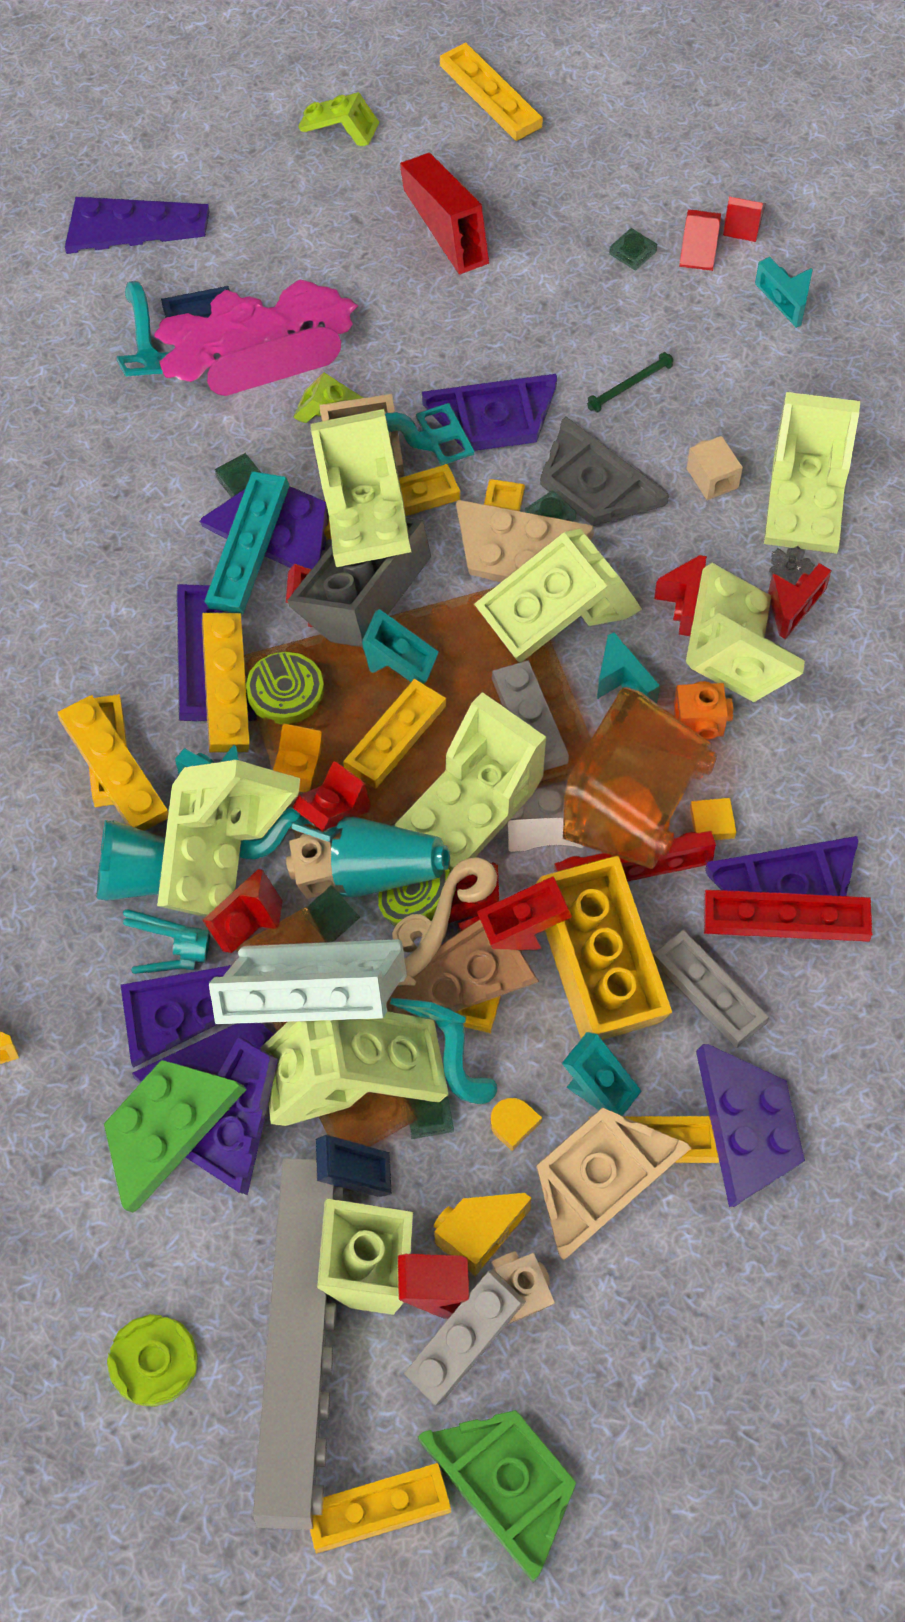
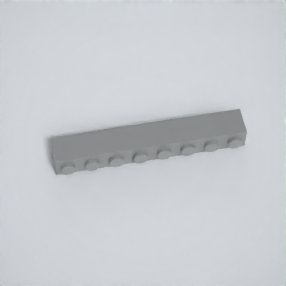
[253,1158,344,1530]

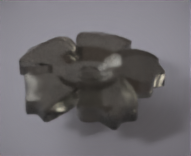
[769,546,815,585]

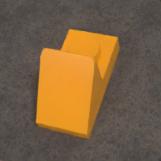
[273,724,324,792]

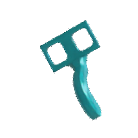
[117,281,169,377]
[385,403,474,466]
[239,805,343,859]
[390,998,497,1104]

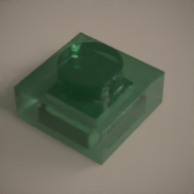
[609,228,658,271]
[215,453,261,498]
[525,490,577,522]
[302,885,360,942]
[404,1096,454,1139]

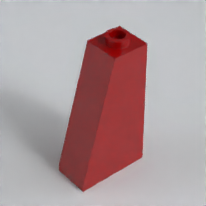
[400,152,489,275]

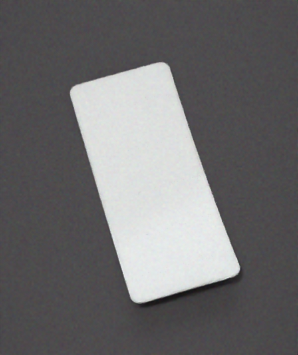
[508,818,584,852]

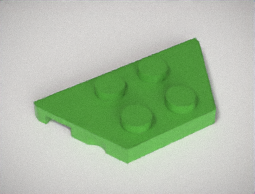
[104,1060,247,1213]
[418,1410,576,1583]

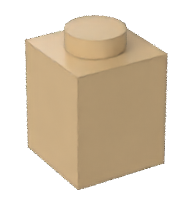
[686,436,743,500]

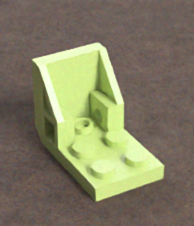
[764,392,860,554]
[310,409,411,567]
[474,529,642,663]
[686,563,805,702]
[395,692,546,871]
[157,760,300,917]
[260,1011,449,1126]

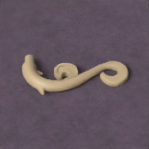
[392,857,497,986]

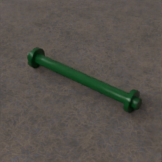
[587,352,673,413]

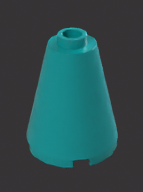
[331,817,450,898]
[96,820,165,901]

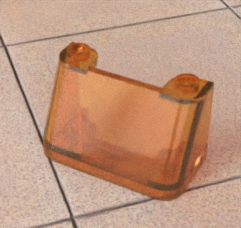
[563,687,717,869]

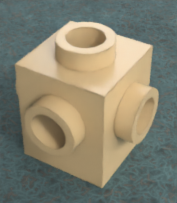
[286,831,344,899]
[481,1251,555,1325]

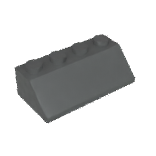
[287,518,431,647]

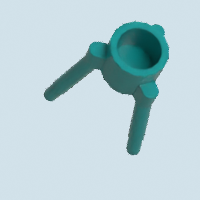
[123,909,210,974]

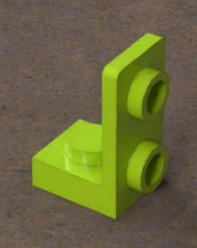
[298,92,380,146]
[293,372,363,423]

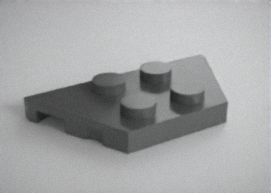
[540,416,669,526]

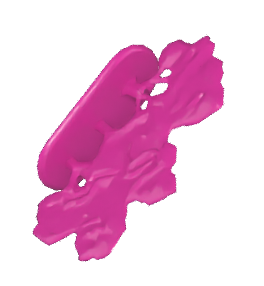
[154,279,358,396]

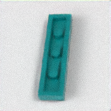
[205,471,290,614]

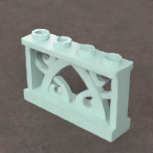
[209,939,407,1024]

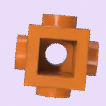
[673,681,733,740]

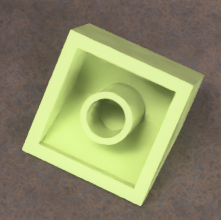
[317,1199,413,1315]

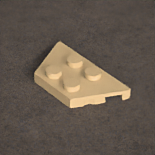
[456,500,594,582]
[536,1108,691,1260]

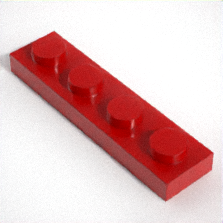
[554,831,716,882]
[704,890,872,942]

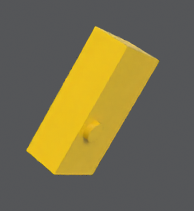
[536,856,672,1040]

